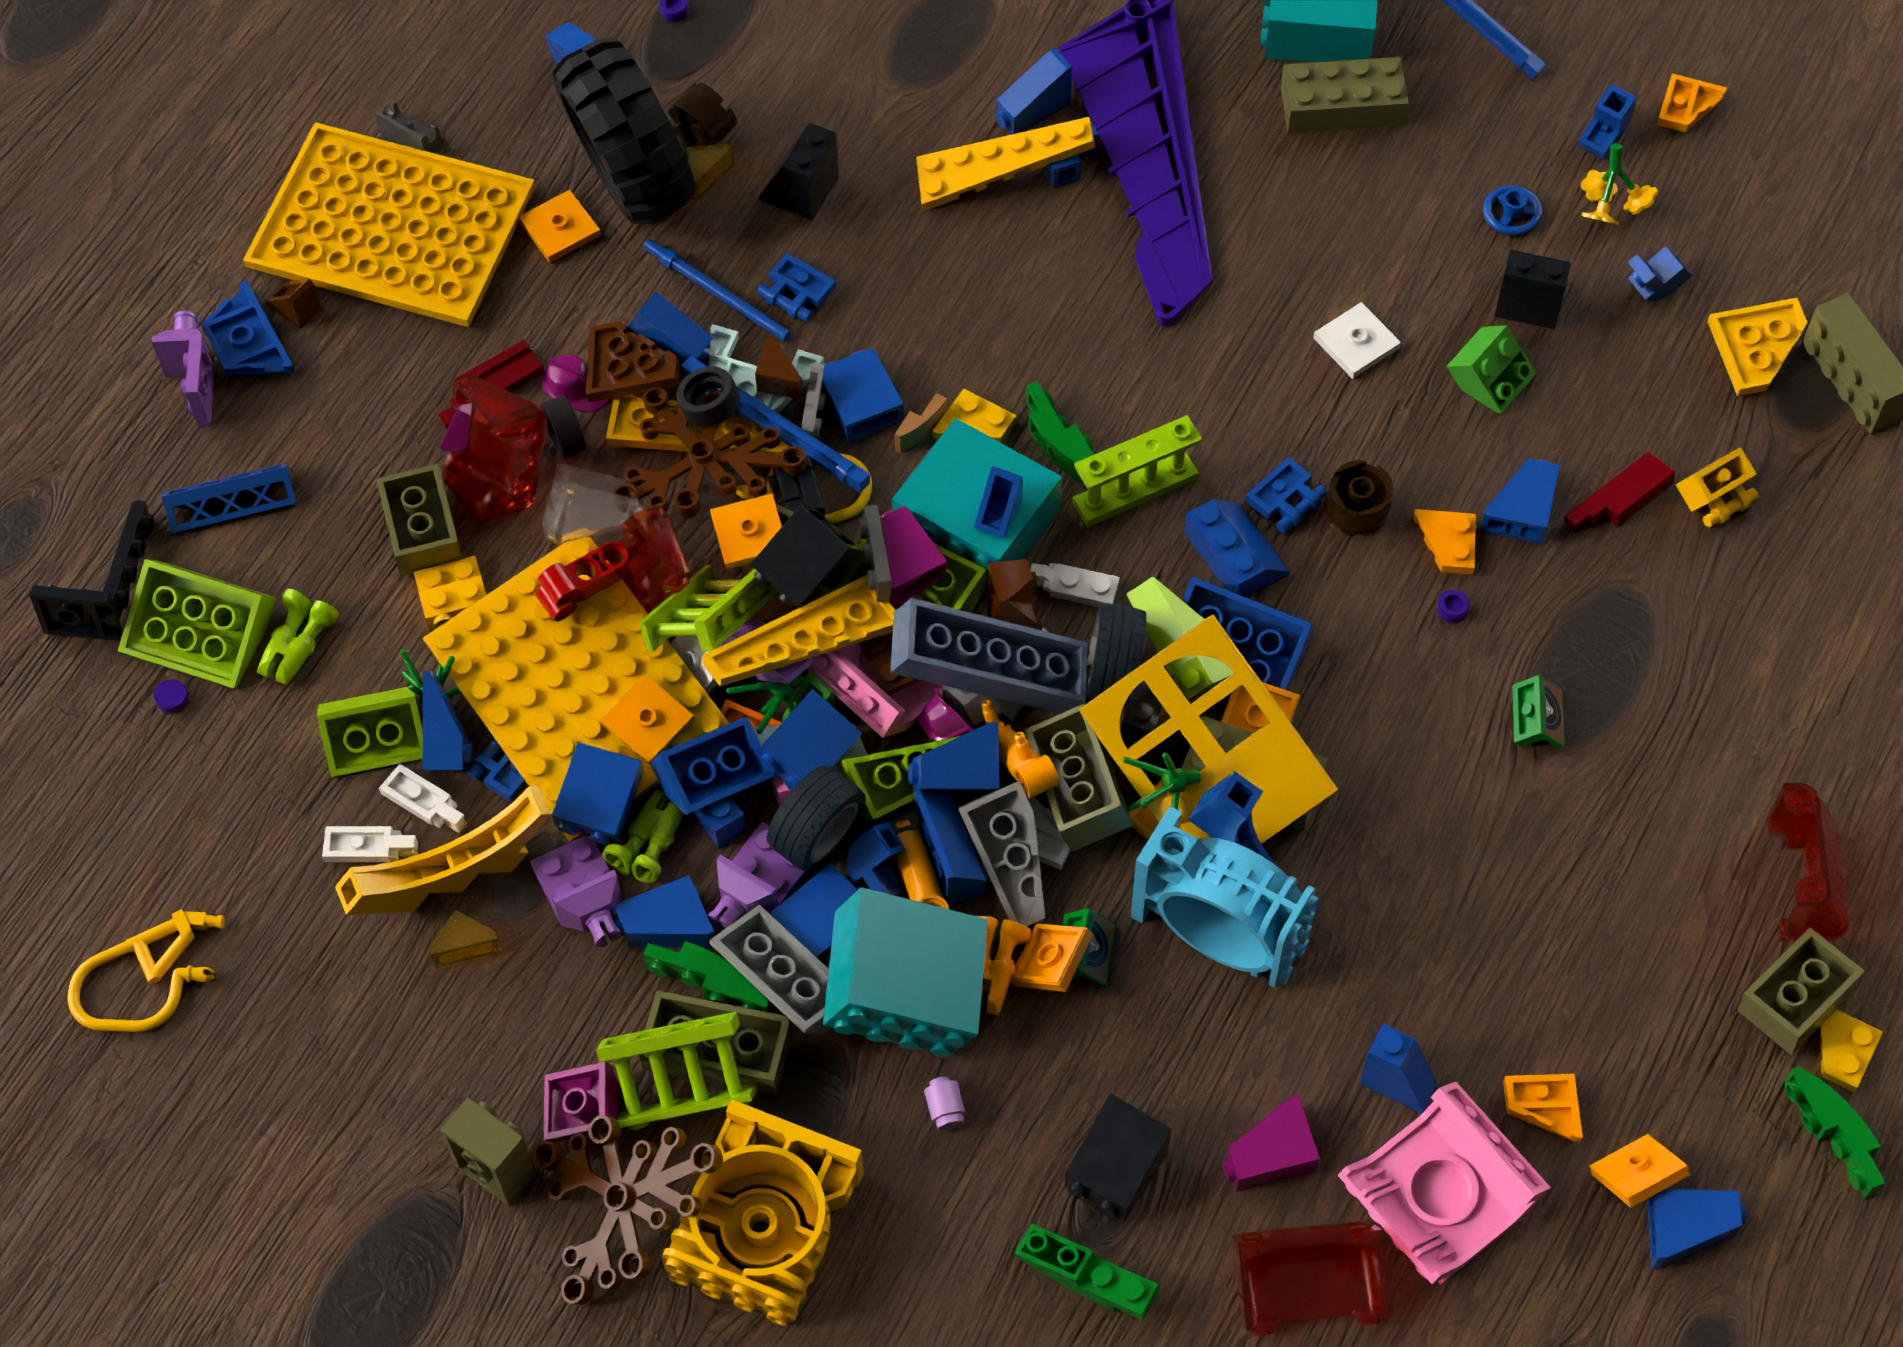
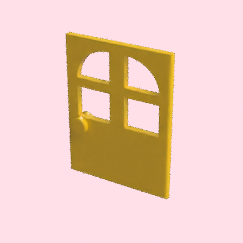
[1079,614,1338,844]

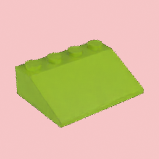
[118,559,276,689]

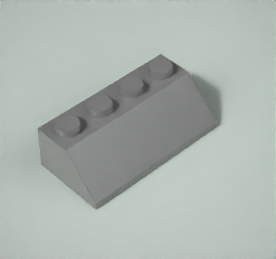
[709,904,831,1034]

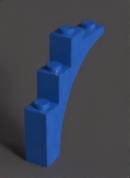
[1188,771,1320,912]

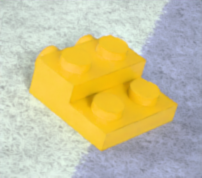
[413,556,486,631]

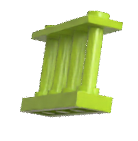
[1072,415,1203,527]
[639,565,778,652]
[596,1011,757,1130]

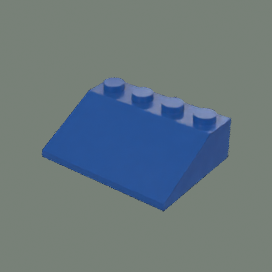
[1164,576,1316,696]

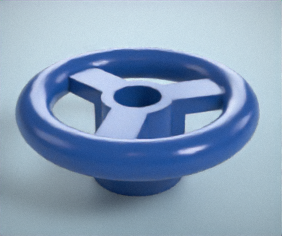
[1483,185,1543,236]

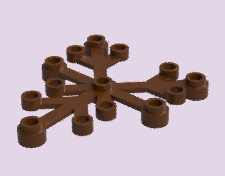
[612,387,807,518]
[532,1115,723,1305]

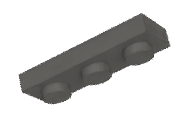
[858,505,891,602]

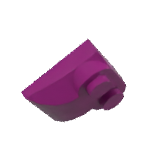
[544,1062,619,1142]

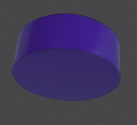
[659,0,689,22]
[1436,590,1470,623]
[154,679,189,713]

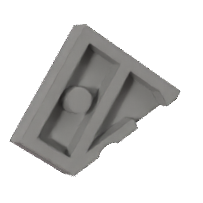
[801,362,826,438]

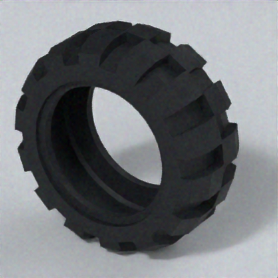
[551,38,697,224]

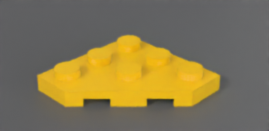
[1707,298,1808,396]

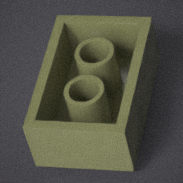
[376,463,463,576]
[1737,927,1865,1055]
[440,1098,536,1206]

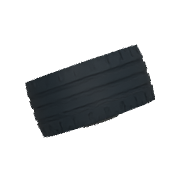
[1086,604,1146,705]
[766,765,866,872]

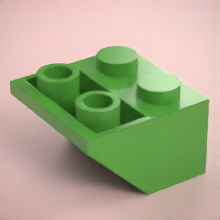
[1446,325,1537,413]

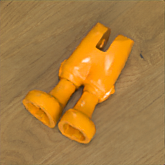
[977,916,1031,1016]

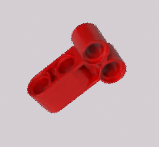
[535,542,628,622]

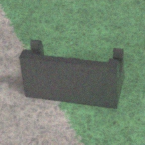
[375,100,444,153]

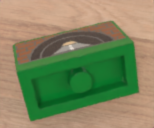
[1512,675,1565,748]
[1062,908,1116,986]

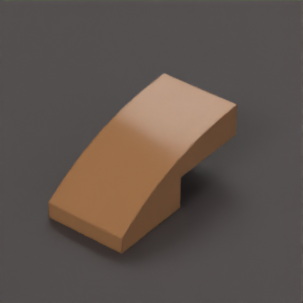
[895,393,947,453]

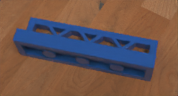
[162,463,297,533]

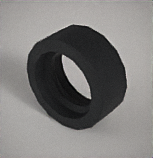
[676,366,740,427]
[540,395,586,458]

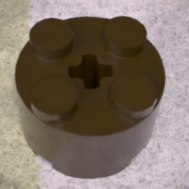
[668,82,737,155]
[1326,460,1394,536]

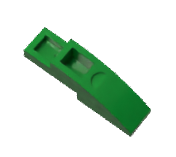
[1026,381,1094,485]
[643,941,770,1013]
[1784,1066,1885,1200]
[1014,1223,1160,1320]

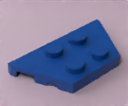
[201,280,295,376]

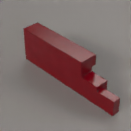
[437,340,544,429]
[1564,452,1675,530]

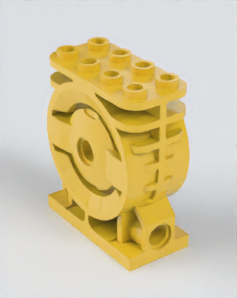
[661,1099,864,1326]

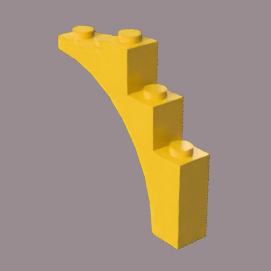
[335,787,552,915]

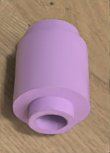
[924,1076,966,1131]

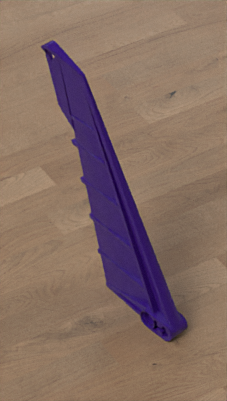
[1058,0,1213,327]

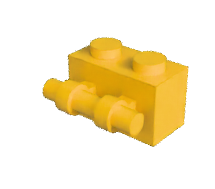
[1676,447,1759,527]

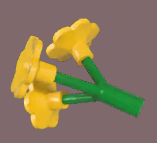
[1580,143,1659,225]

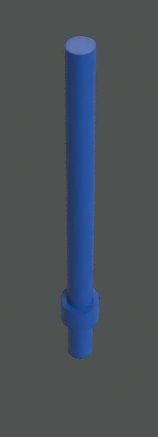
[643,239,791,342]

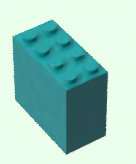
[1260,0,1377,62]
[892,418,1062,588]
[823,887,988,1057]

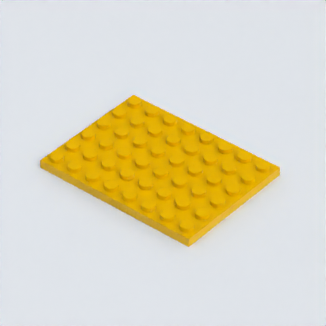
[243,122,536,327]
[423,529,730,843]

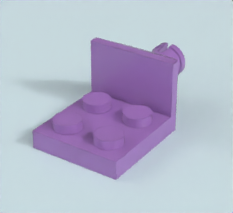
[152,311,215,426]
[708,821,808,931]
[530,835,622,947]

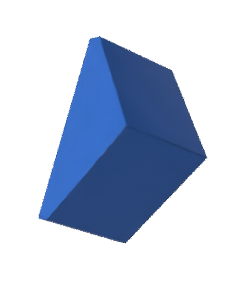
[974,466,1023,538]

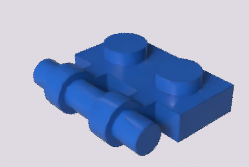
[757,253,836,322]
[1245,457,1327,533]
[466,736,527,802]

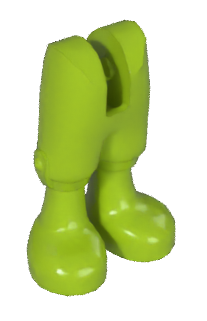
[257,588,339,685]
[602,789,684,883]

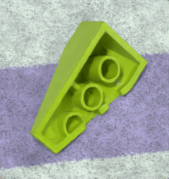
[1127,577,1234,703]

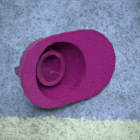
[542,354,609,412]
[918,688,973,741]

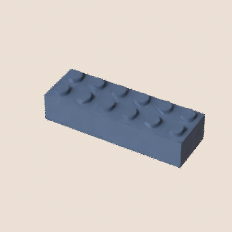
[890,598,1088,714]

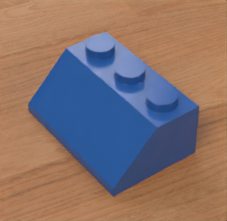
[1184,499,1290,598]
[650,716,776,815]
[914,790,990,907]

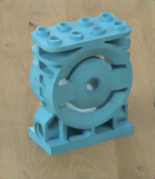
[1131,806,1319,988]

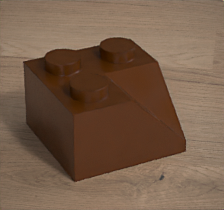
[987,559,1042,631]

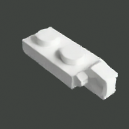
[1030,563,1120,607]
[379,764,467,833]
[322,826,419,862]

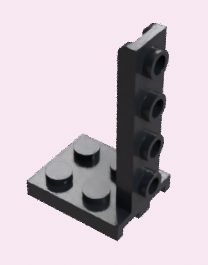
[29,500,154,641]

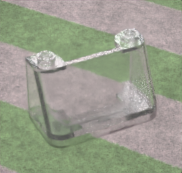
[542,462,643,544]

